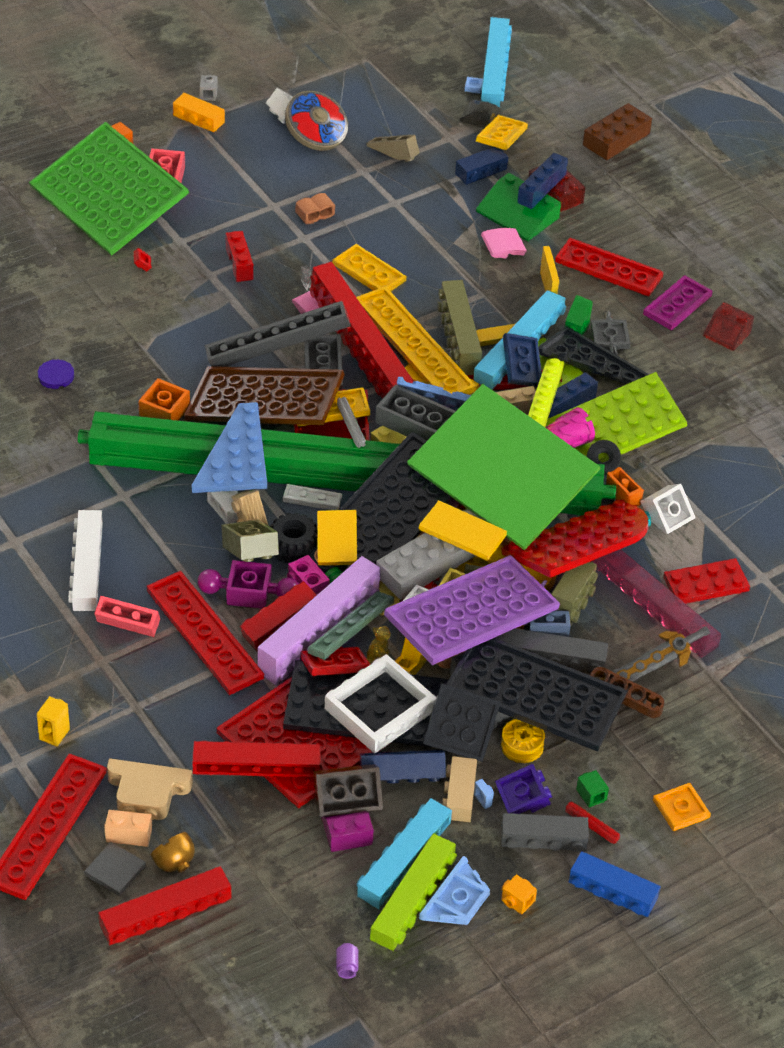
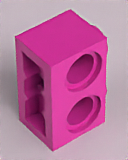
[287,555,330,595]

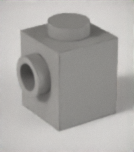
[200,75,218,101]

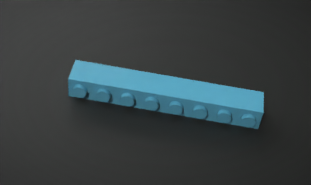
[481,17,512,108]
[474,290,566,389]

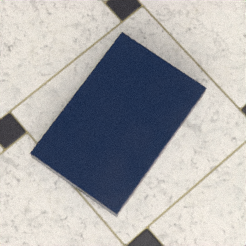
[503,333,542,387]

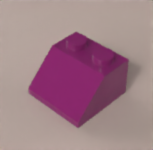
[322,811,374,852]

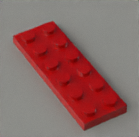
[555,238,664,297]

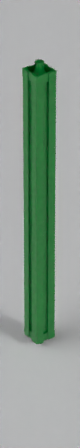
[77,411,616,515]

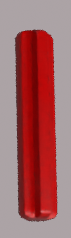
[565,801,620,844]

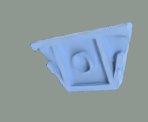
[419,856,490,925]

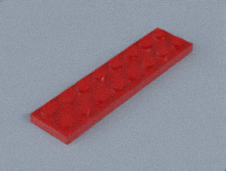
[147,570,264,696]
[0,753,107,901]

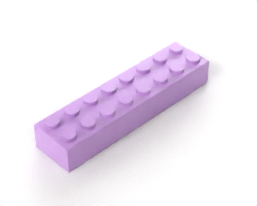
[258,556,380,685]

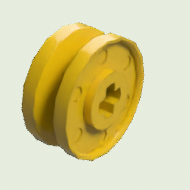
[501,719,545,763]

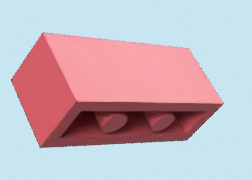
[94,596,160,637]

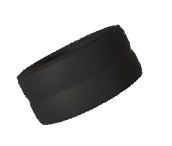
[586,440,621,475]

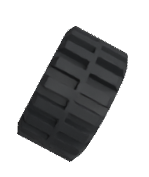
[270,513,318,563]

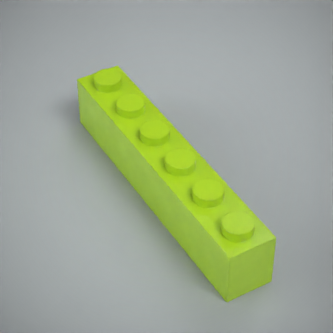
[370,833,457,951]

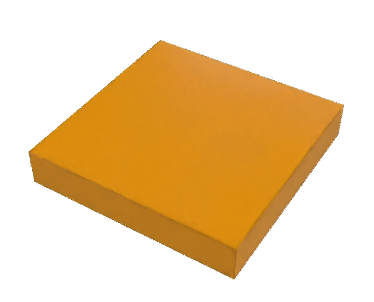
[653,783,711,831]

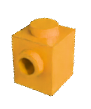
[501,874,537,915]

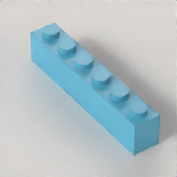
[356,798,452,909]

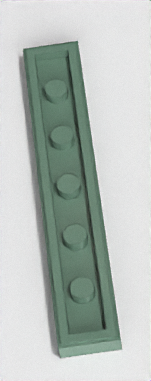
[308,591,394,660]

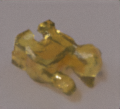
[366,626,391,664]

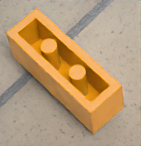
[173,93,225,132]

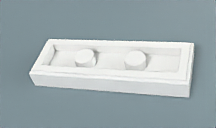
[283,484,342,510]

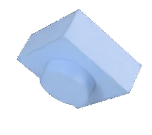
[465,77,483,93]
[474,779,494,809]

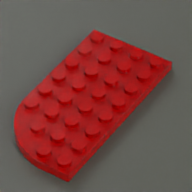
[501,500,648,578]

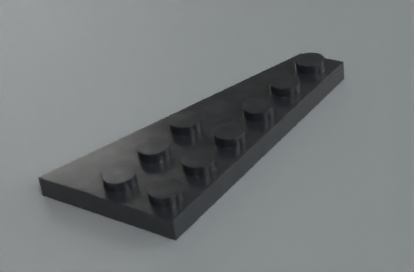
[538,326,649,385]

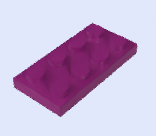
[643,275,713,330]

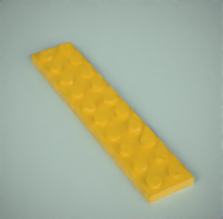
[356,286,476,394]

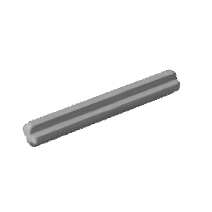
[337,397,366,448]

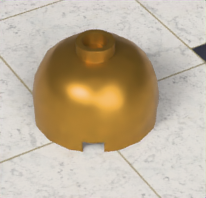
[150,832,195,873]

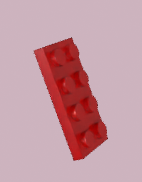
[663,558,750,605]

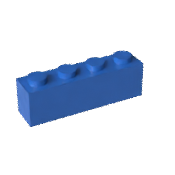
[569,851,661,917]

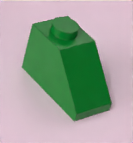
[565,295,593,335]

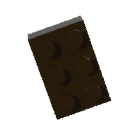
[313,764,383,817]

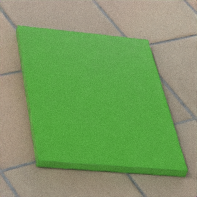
[29,122,189,256]
[407,384,600,551]

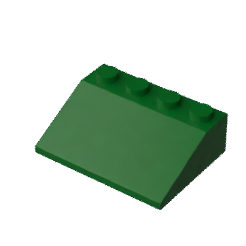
[476,173,561,242]

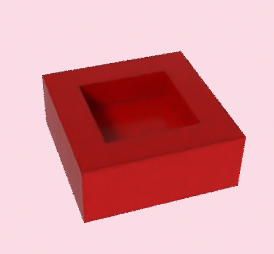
[133,248,151,272]

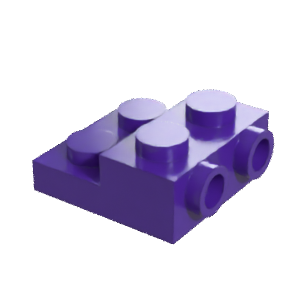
[495,764,553,814]

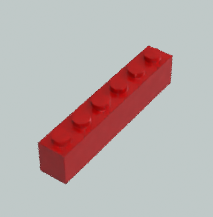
[193,741,320,777]
[99,866,231,945]

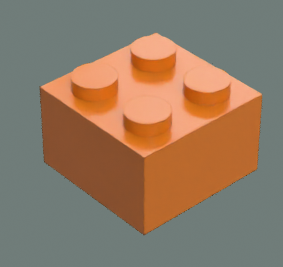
[139,378,190,421]

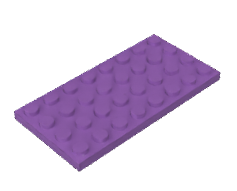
[384,555,560,665]

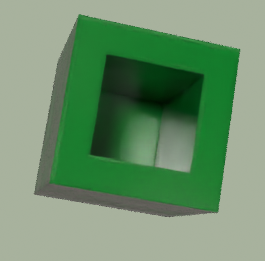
[576,770,609,808]

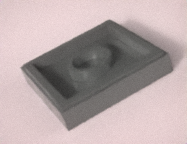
[84,842,146,896]

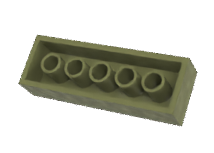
[437,280,482,375]

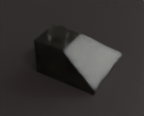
[460,101,501,128]

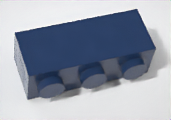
[455,147,508,185]

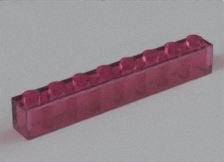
[593,549,721,658]

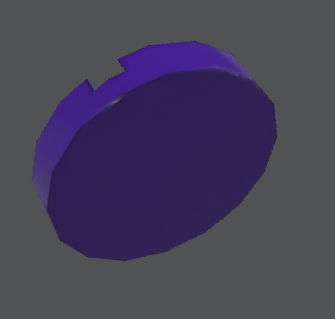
[38,359,74,389]

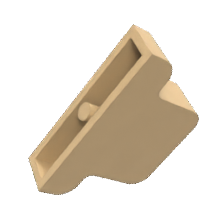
[107,758,193,820]

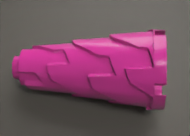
[545,407,595,448]

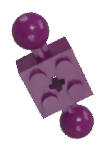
[197,560,299,609]

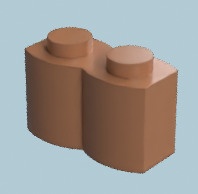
[295,193,335,224]

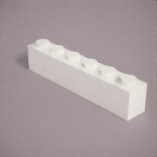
[69,510,103,611]

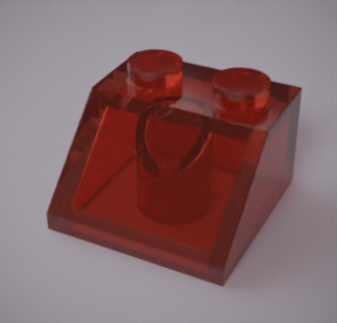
[703,302,754,351]

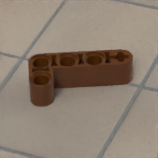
[590,667,664,718]

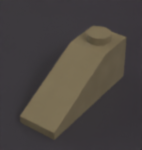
[366,134,420,162]

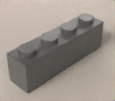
[501,813,589,851]

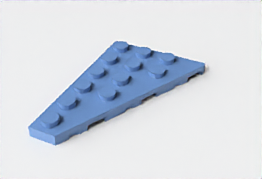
[397,376,518,411]
[192,402,267,493]

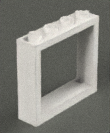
[325,654,436,754]

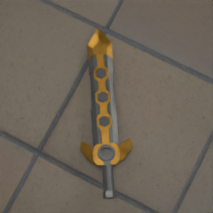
[600,626,710,689]

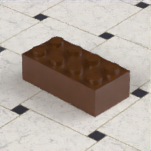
[583,103,652,161]

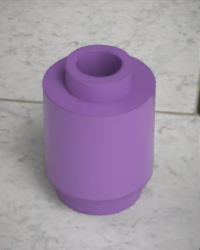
[336,943,359,978]

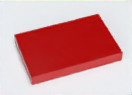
[300,647,371,676]

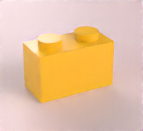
[37,696,70,747]

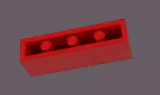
[240,581,317,652]

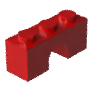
[226,231,254,282]

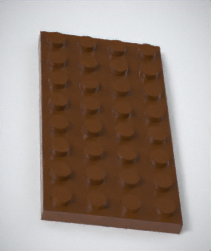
[184,366,344,425]

